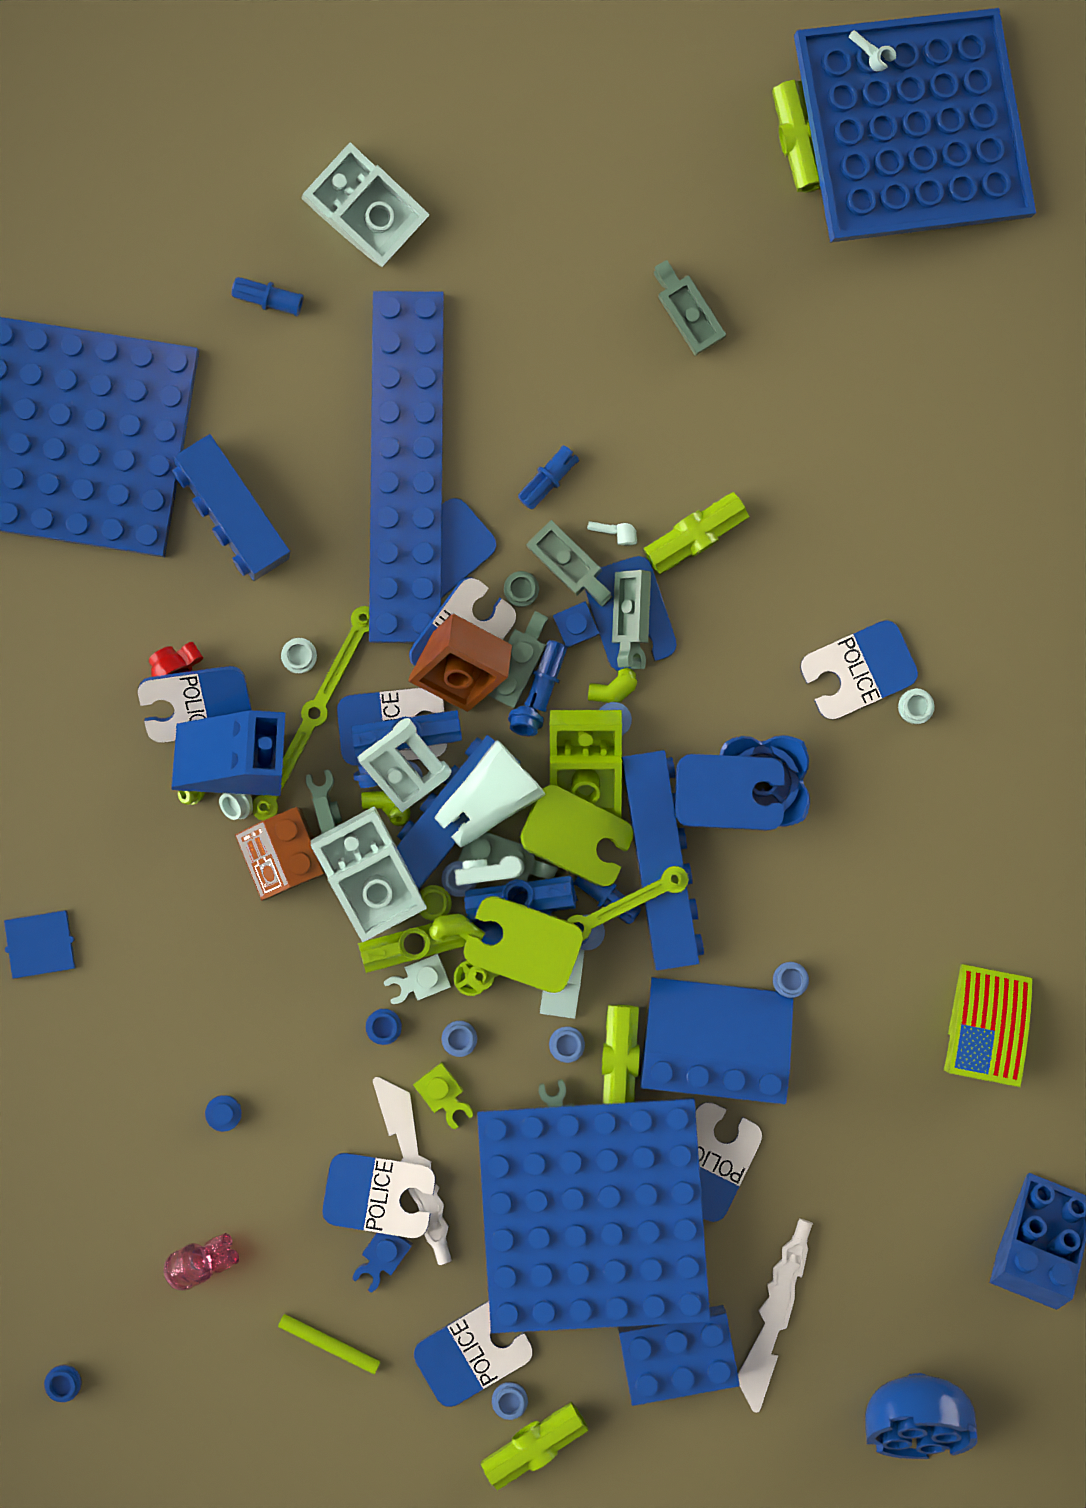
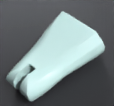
[435,740,546,848]

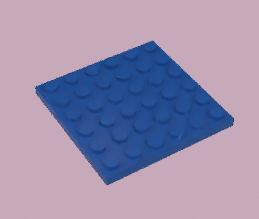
[794,8,1036,243]
[0,317,200,558]
[477,1098,710,1333]

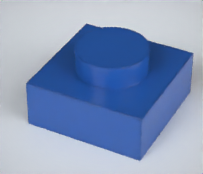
[553,601,599,649]

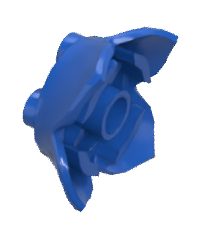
[720,735,810,827]

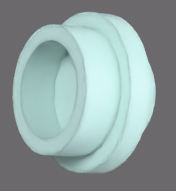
[281,638,317,674]
[898,689,934,724]
[219,793,253,820]

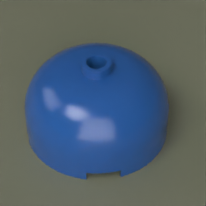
[865,1373,978,1459]

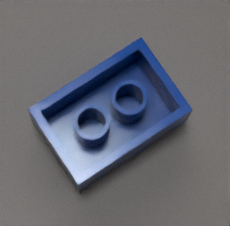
[618,1305,740,1406]

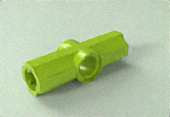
[772,79,821,193]
[643,491,750,575]
[358,923,466,973]
[602,1004,640,1104]
[480,1401,588,1491]

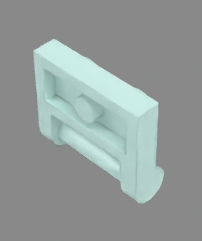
[357,718,452,812]
[455,856,525,885]

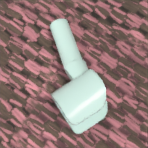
[849,30,896,71]
[588,521,637,546]

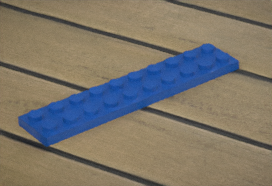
[369,291,444,643]

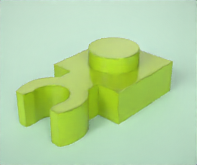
[413,1062,473,1129]

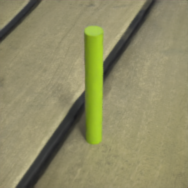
[278,1314,381,1375]

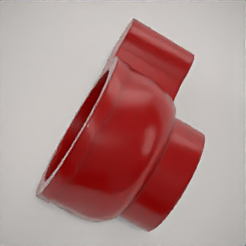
[148,642,203,677]

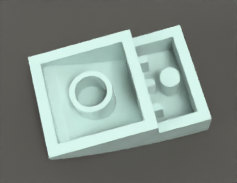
[301,142,430,267]
[310,806,427,943]

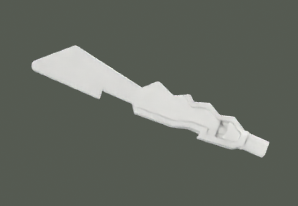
[373,1077,452,1265]
[738,1218,813,1412]

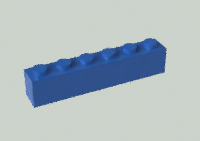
[397,735,521,890]
[622,750,704,971]

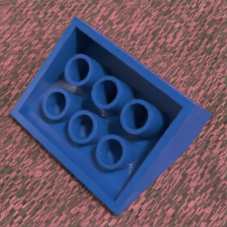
[640,977,793,1104]

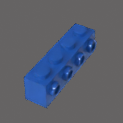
[172,434,290,581]

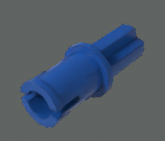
[232,277,304,316]
[518,445,579,509]
[524,640,567,712]
[574,877,641,924]

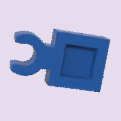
[353,1233,413,1292]

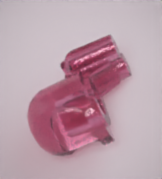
[163,1233,239,1291]

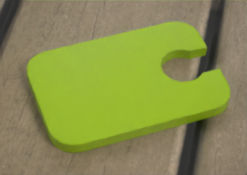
[521,785,633,887]
[464,896,583,993]

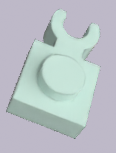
[384,954,451,1004]

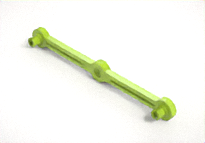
[252,606,370,821]
[467,866,689,990]

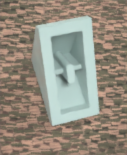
[540,949,585,1019]

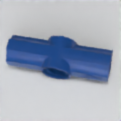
[351,710,462,757]
[464,876,576,923]

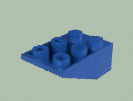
[172,710,285,796]
[989,1173,1086,1310]

